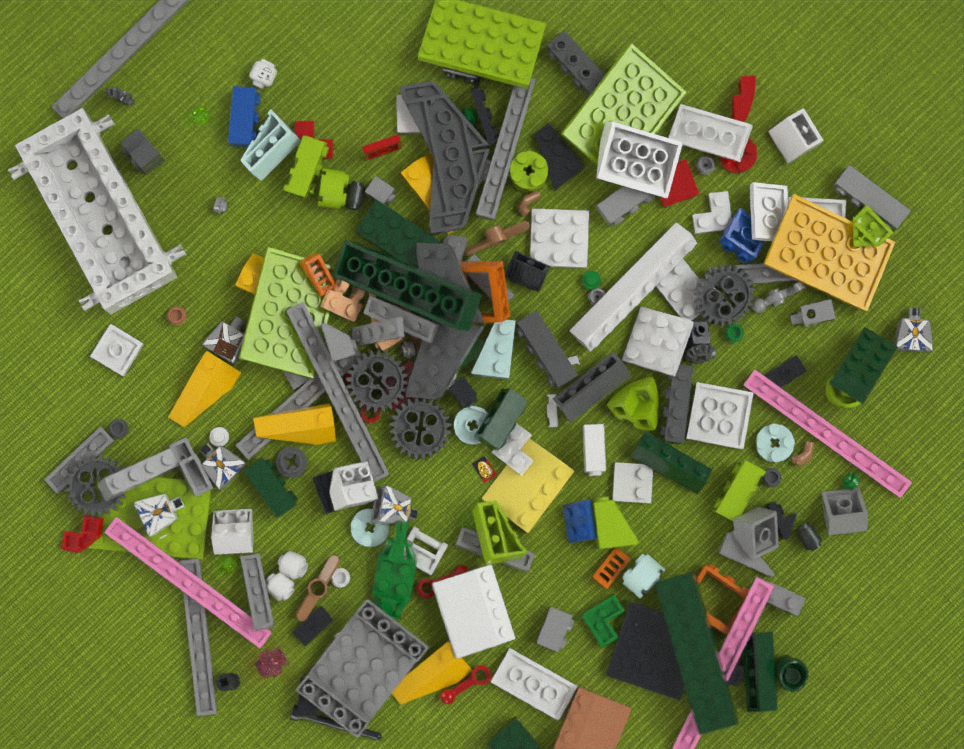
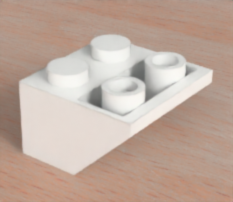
[768,108,824,164]
[329,462,378,511]
[211,509,254,555]

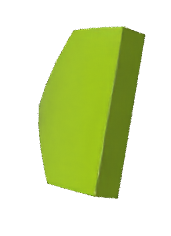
[853,205,894,247]

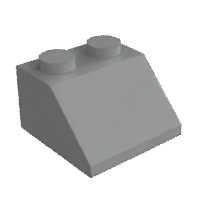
[321,323,358,361]
[821,488,868,535]
[734,507,779,560]

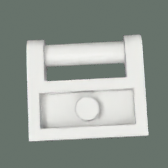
[404,526,448,575]

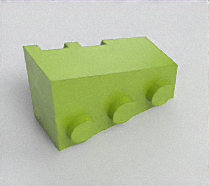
[283,135,329,197]
[713,460,766,523]
[472,500,528,565]

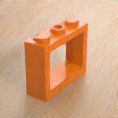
[459,261,510,322]
[696,564,750,636]

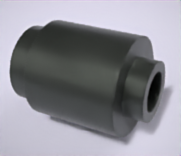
[345,181,365,210]
[795,522,822,551]

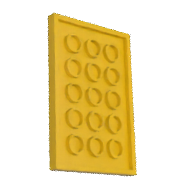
[763,194,895,312]

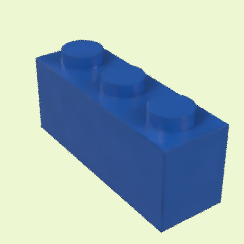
[228,86,261,148]

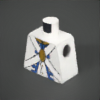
[134,494,185,537]

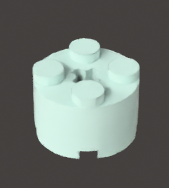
[623,554,666,599]

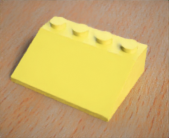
[482,438,574,533]

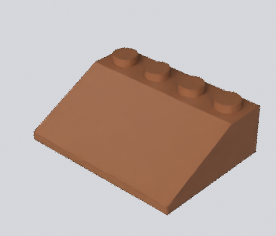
[552,686,632,749]

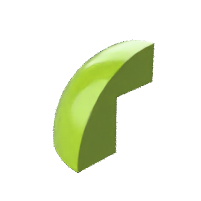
[607,376,659,431]

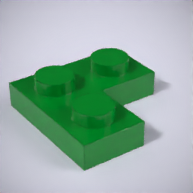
[581,594,624,648]

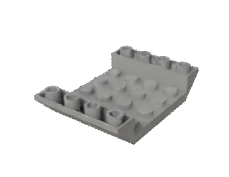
[296,599,429,738]

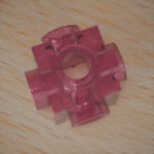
[254,647,289,680]

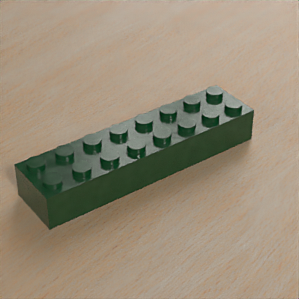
[333,240,482,331]
[655,571,739,735]

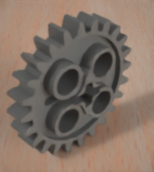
[694,264,755,326]
[346,350,408,413]
[389,398,451,459]
[65,454,127,518]

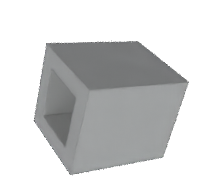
[365,176,396,205]

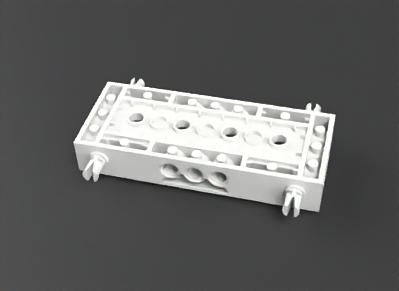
[8,108,187,315]

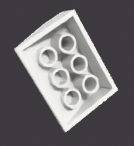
[596,122,683,198]
[432,565,515,658]

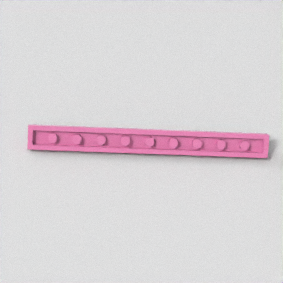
[743,369,912,498]
[104,517,272,648]
[672,577,774,749]

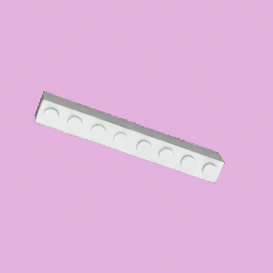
[570,223,697,352]

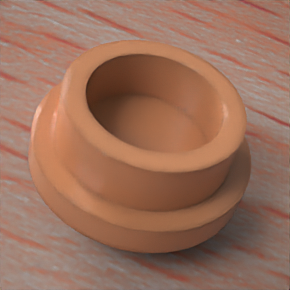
[167,306,187,326]

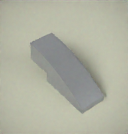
[167,437,213,497]

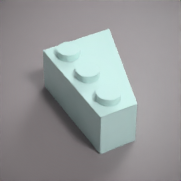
[240,109,301,181]
[471,320,515,380]

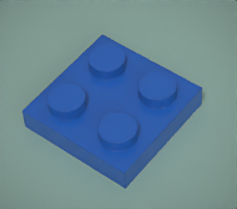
[562,500,598,543]

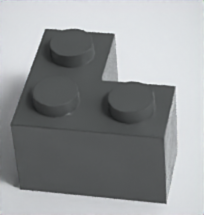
[121,129,165,175]

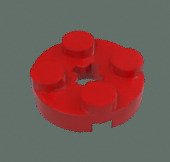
[719,138,757,174]

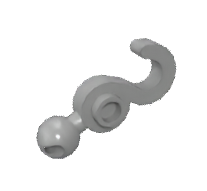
[752,282,806,313]

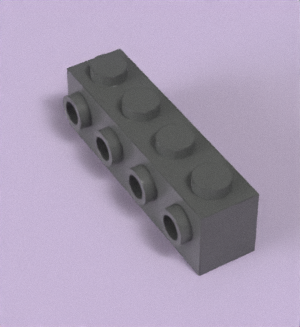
[547,30,605,98]
[515,310,578,389]
[552,352,631,422]
[660,365,693,444]

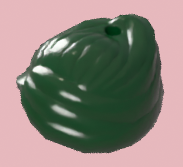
[776,655,809,693]

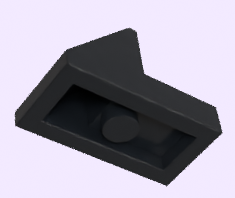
[766,501,798,540]

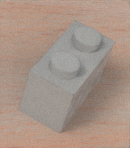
[767,581,806,616]
[536,606,574,652]

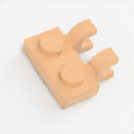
[320,279,366,322]

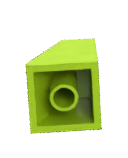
[592,497,639,549]

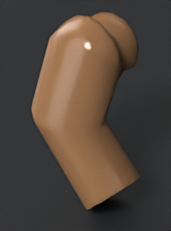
[517,190,540,216]
[792,442,815,466]

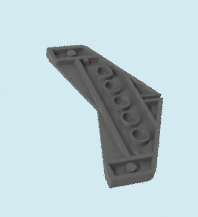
[400,81,489,235]
[406,243,484,399]

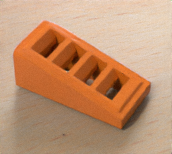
[299,253,335,296]
[592,547,631,589]

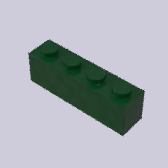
[631,431,713,495]
[743,632,777,712]

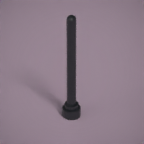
[290,704,382,740]

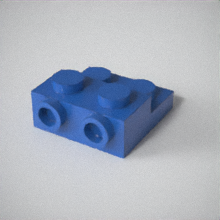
[718,208,765,263]

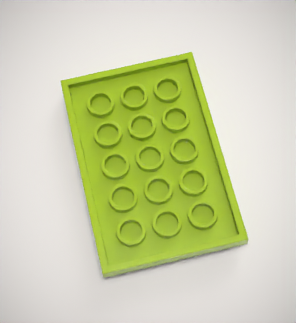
[417,0,547,89]
[561,44,686,166]
[238,247,338,379]
[88,471,212,559]

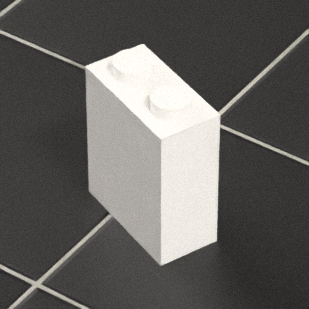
[582,424,606,476]

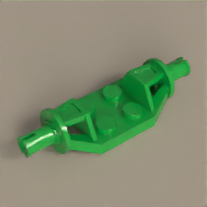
[372,520,417,620]

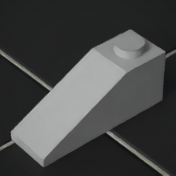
[717,531,774,577]

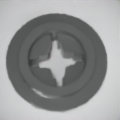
[105,87,135,105]
[685,344,716,364]
[276,447,307,478]

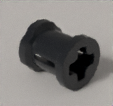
[216,673,241,691]

